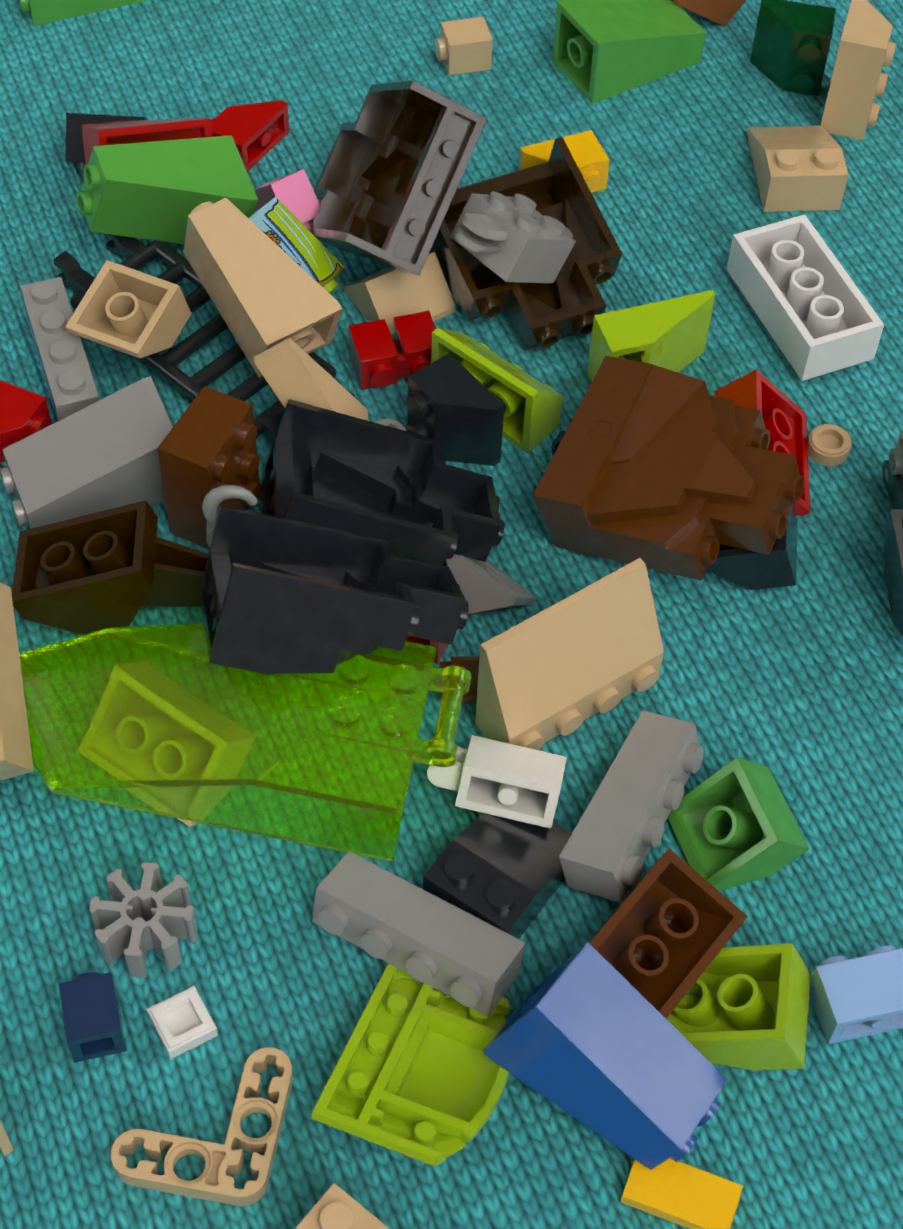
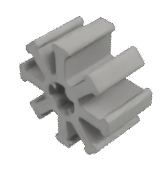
[89,862,198,978]

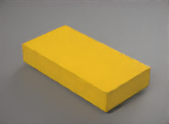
[620,1158,743,1229]

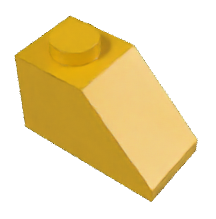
[519,130,610,193]

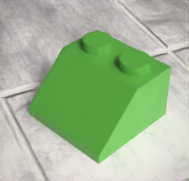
[667,757,809,891]

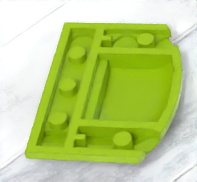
[311,963,510,1167]

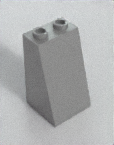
[0,376,173,529]

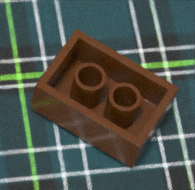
[157,386,262,550]

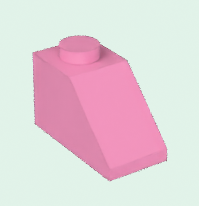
[254,169,320,229]

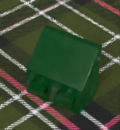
[750,0,836,96]

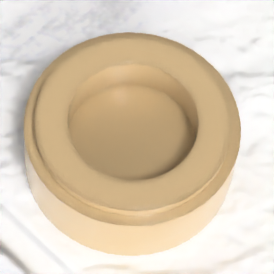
[807,424,852,466]

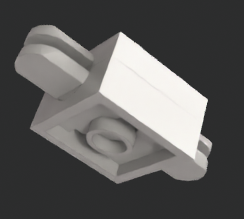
[450,191,576,283]

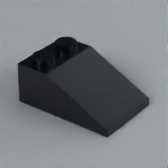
[423,813,572,939]

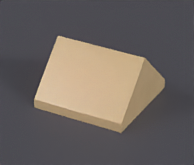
[344,252,456,340]

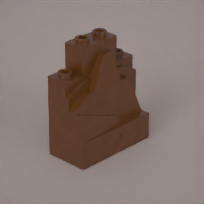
[533,356,804,581]

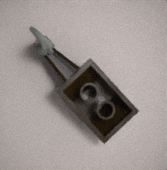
[12,485,257,636]

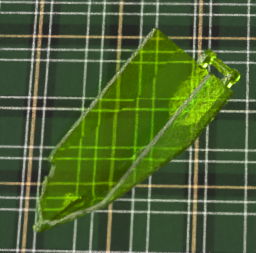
[19,623,472,861]

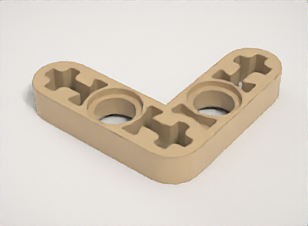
[110,1047,293,1206]

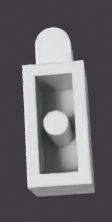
[427,735,567,828]

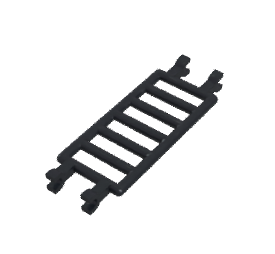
[53,234,355,442]

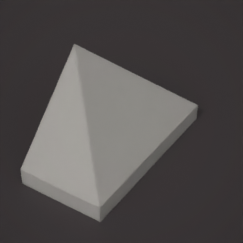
[446,554,537,615]

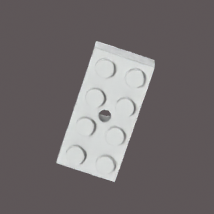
[726,214,884,381]

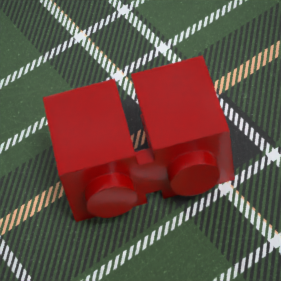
[348,311,436,390]

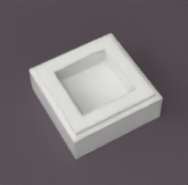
[147,986,218,1060]

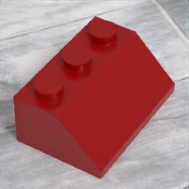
[715,370,810,516]

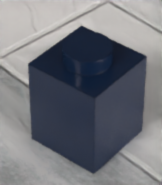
[59,972,127,1063]

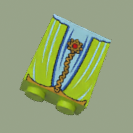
[249,196,344,295]

